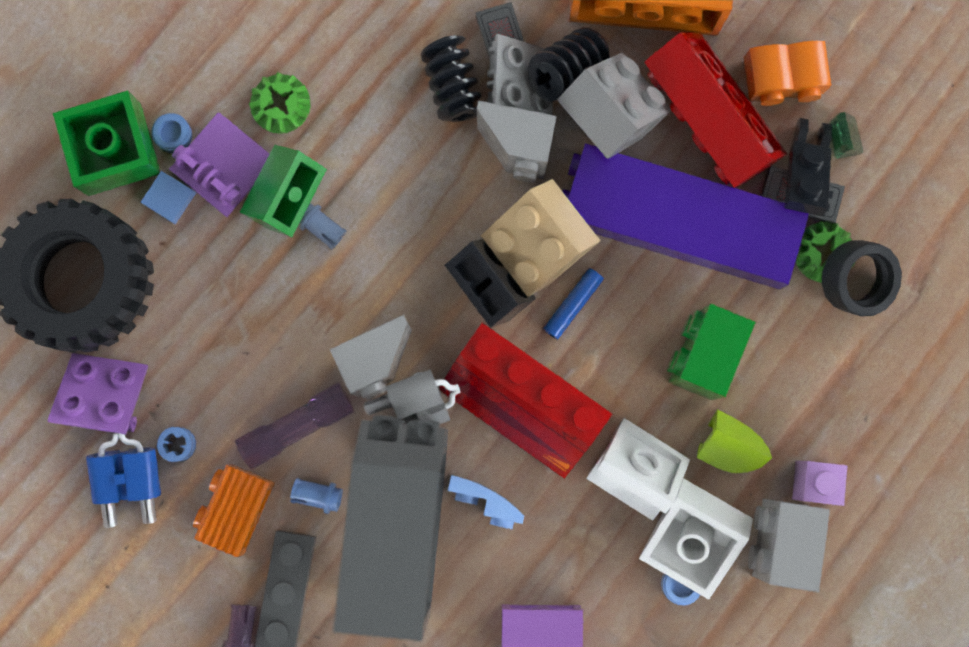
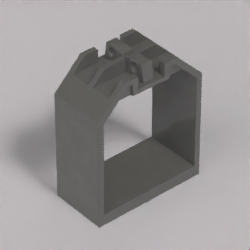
[333,415,448,642]

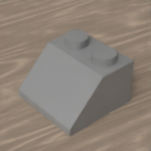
[477,101,557,182]
[330,315,412,400]

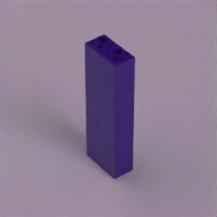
[562,143,809,290]

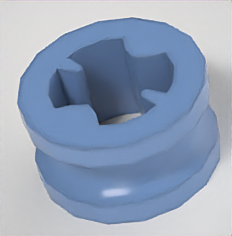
[157,427,196,462]

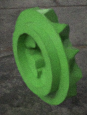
[249,72,311,134]
[795,221,855,283]

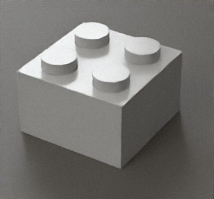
[557,53,672,159]
[748,499,830,592]

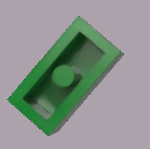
[239,145,327,238]

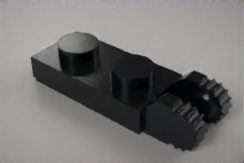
[784,118,832,217]

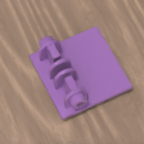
[169,112,269,217]
[47,353,148,435]

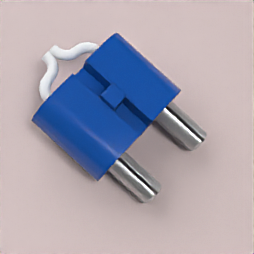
[86,433,161,528]

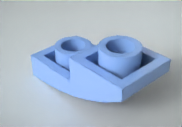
[448,475,524,529]

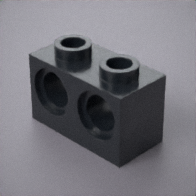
[445,239,536,328]

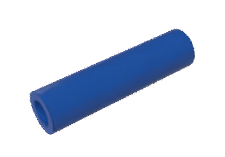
[542,268,604,340]

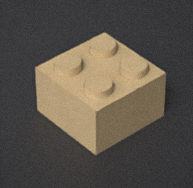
[481,179,600,297]

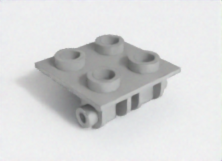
[487,34,553,115]

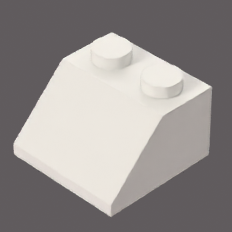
[639,479,753,600]

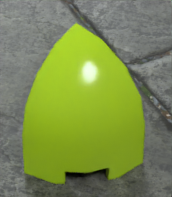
[696,409,772,473]

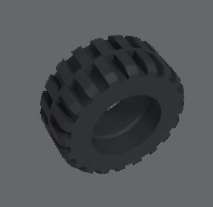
[0,199,154,353]

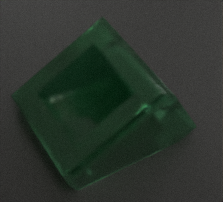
[829,112,864,159]

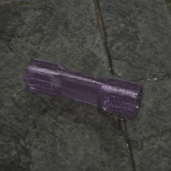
[235,382,355,470]

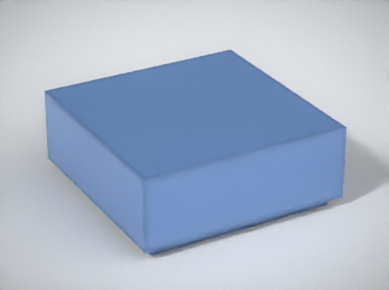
[140,171,196,225]

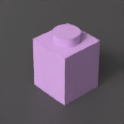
[792,461,847,506]

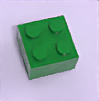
[53,90,161,196]
[667,303,756,400]

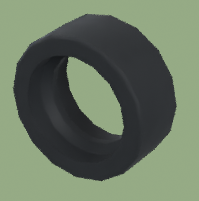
[822,240,902,317]

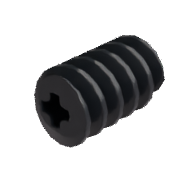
[528,27,610,102]
[421,35,482,122]

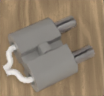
[364,369,461,424]

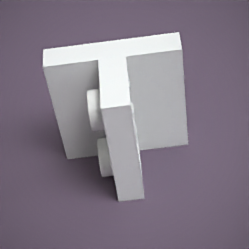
[586,418,690,521]

